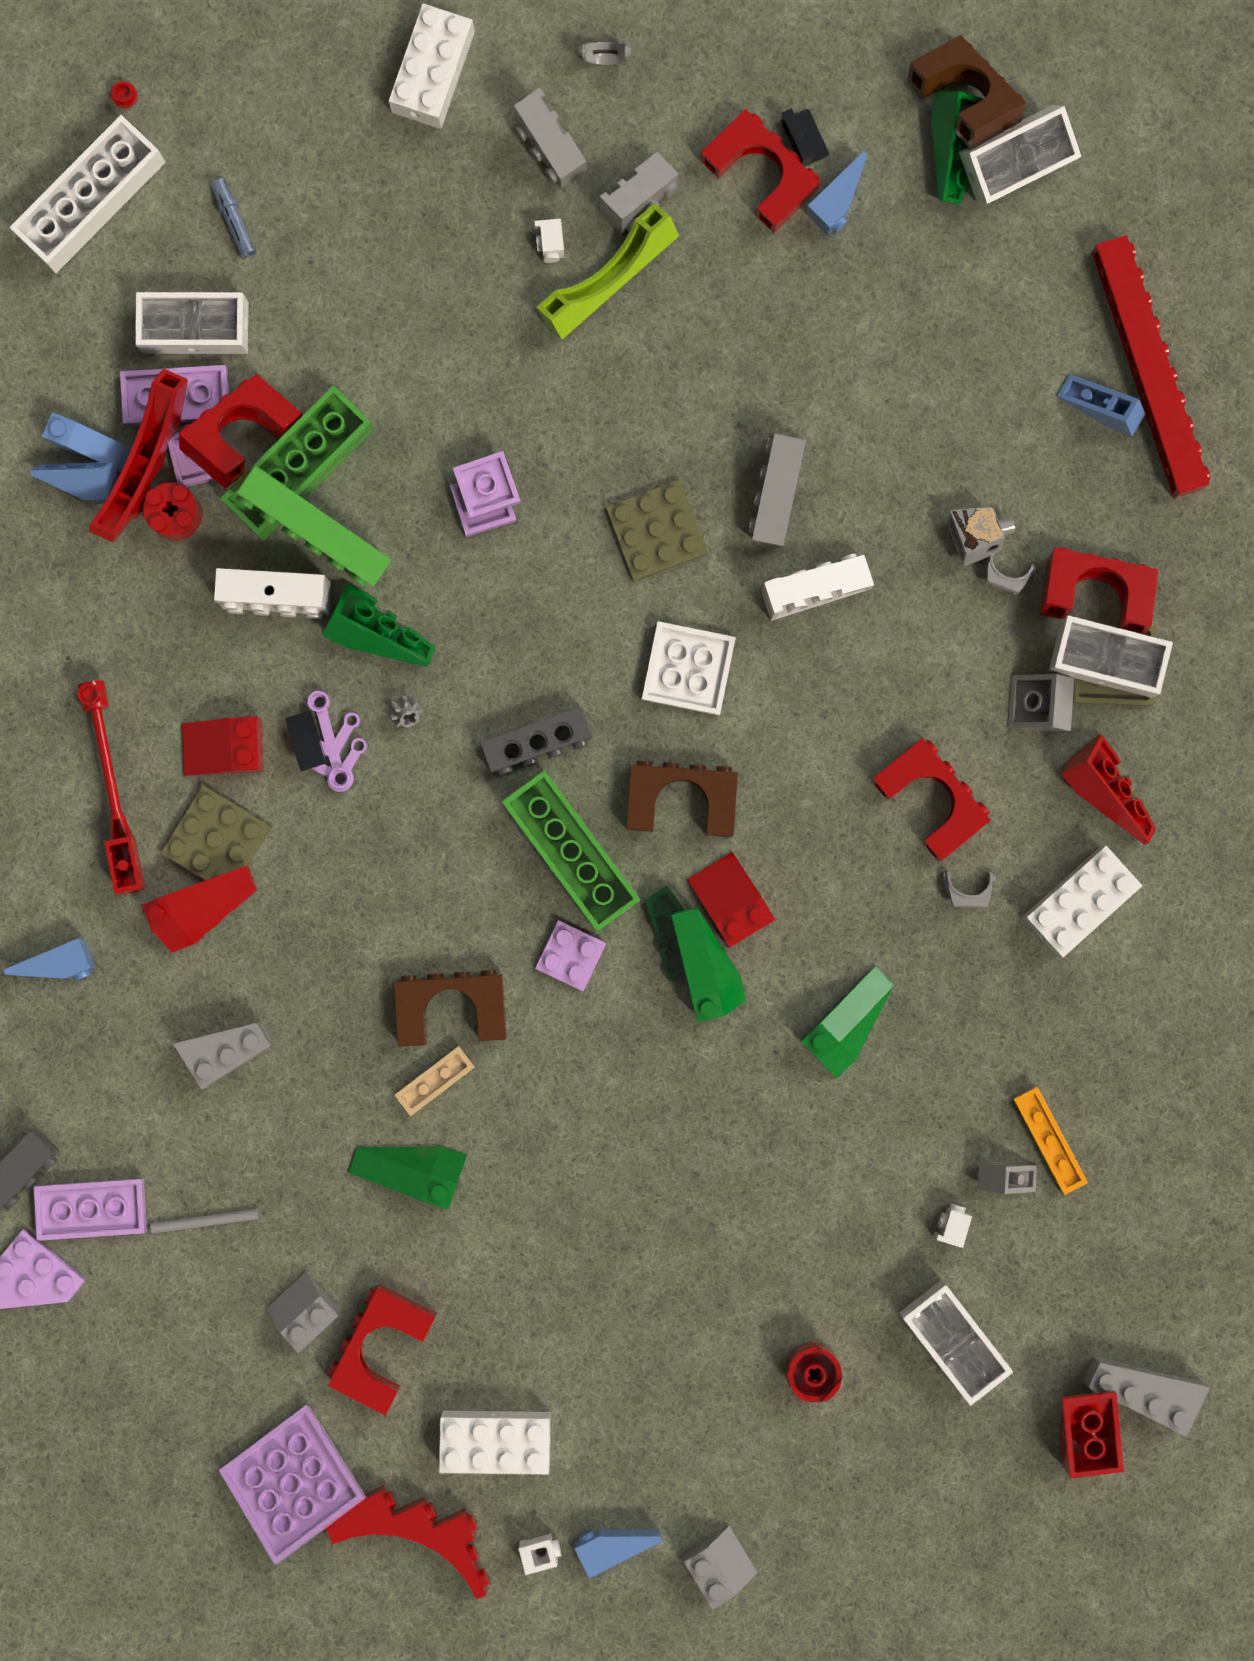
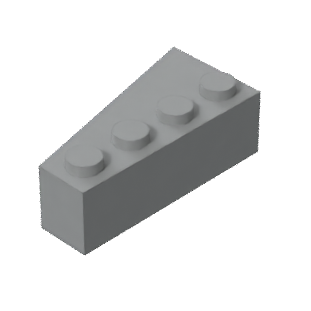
[748,433,806,546]
[1082,1357,1210,1437]

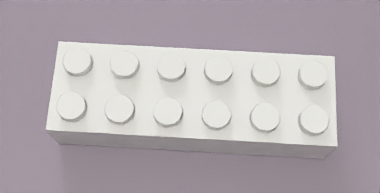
[9,115,166,273]

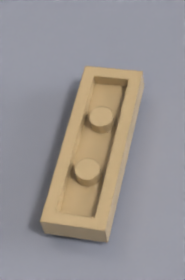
[395,1046,475,1117]

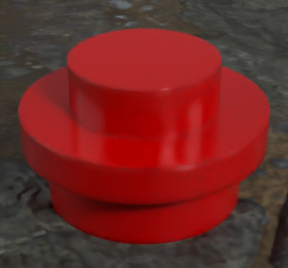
[110,81,137,108]

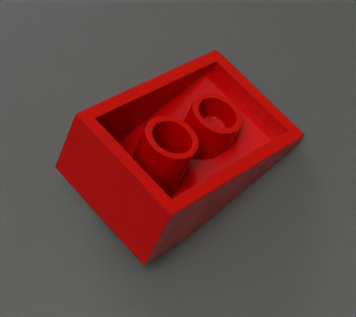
[182,716,264,776]
[687,852,775,948]
[1060,1391,1124,1479]

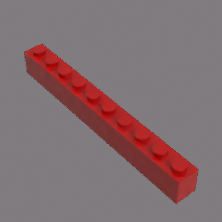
[1091,235,1210,499]

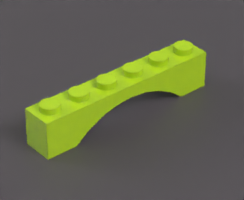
[536,203,679,340]

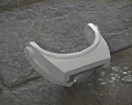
[580,42,631,65]
[985,554,1036,595]
[943,871,995,909]

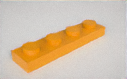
[1012,1086,1088,1195]

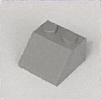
[1008,674,1075,732]
[266,1271,343,1353]
[683,1525,757,1610]

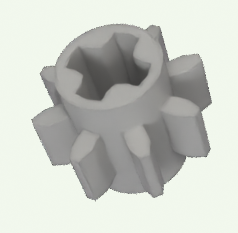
[387,695,423,728]

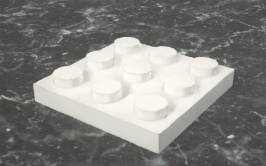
[642,621,736,716]

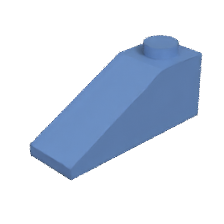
[806,151,867,236]
[1057,374,1145,436]
[42,412,132,472]
[30,462,118,504]
[3,938,96,981]
[575,1529,662,1579]

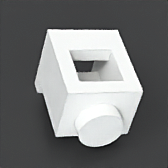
[535,219,565,263]
[933,1203,972,1248]
[519,1534,562,1575]

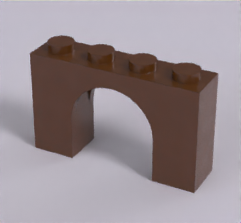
[907,35,1026,150]
[626,761,738,838]
[394,970,507,1047]

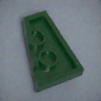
[645,885,685,982]

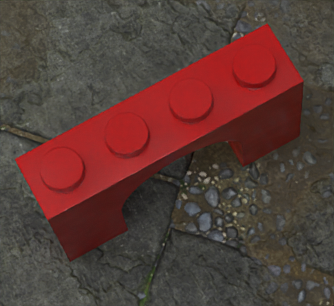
[700,109,820,234]
[179,374,302,489]
[1040,547,1159,635]
[871,738,991,862]
[327,1284,437,1416]

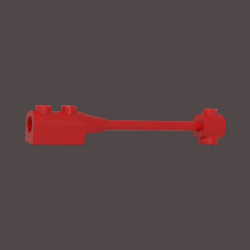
[77,680,146,895]

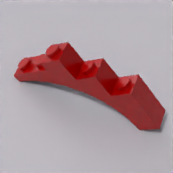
[89,368,188,543]
[325,1485,490,1599]

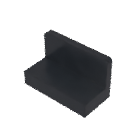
[780,108,829,167]

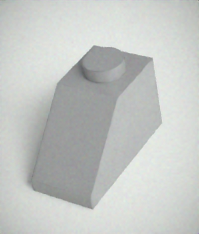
[977,1162,1037,1194]

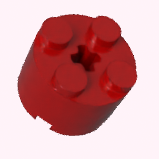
[143,483,203,541]
[785,1341,842,1403]

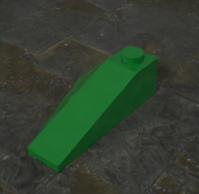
[931,91,984,205]
[322,583,436,667]
[671,907,746,1023]
[799,966,894,1079]
[349,1146,467,1210]

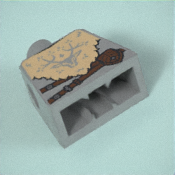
[948,507,1015,567]

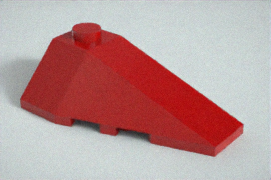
[1061,734,1156,845]
[142,865,257,953]

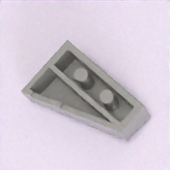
[514,88,587,188]
[600,152,679,236]
[173,1022,275,1090]

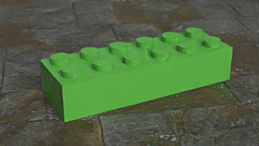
[220,385,375,542]
[233,464,392,587]
[502,770,641,932]

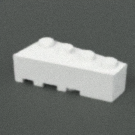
[761,553,874,621]

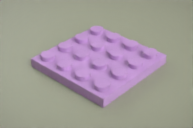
[219,1405,366,1564]

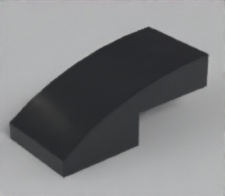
[285,710,327,772]

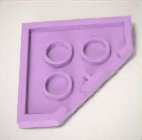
[0,1229,87,1309]

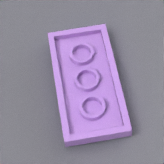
[120,365,229,426]
[34,1178,147,1241]

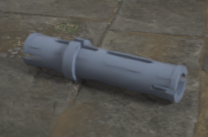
[210,178,257,259]

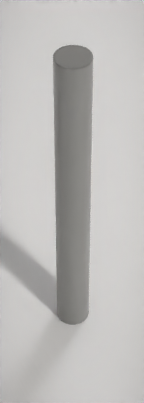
[150,1208,259,1234]

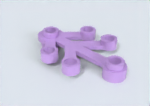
[308,691,367,792]

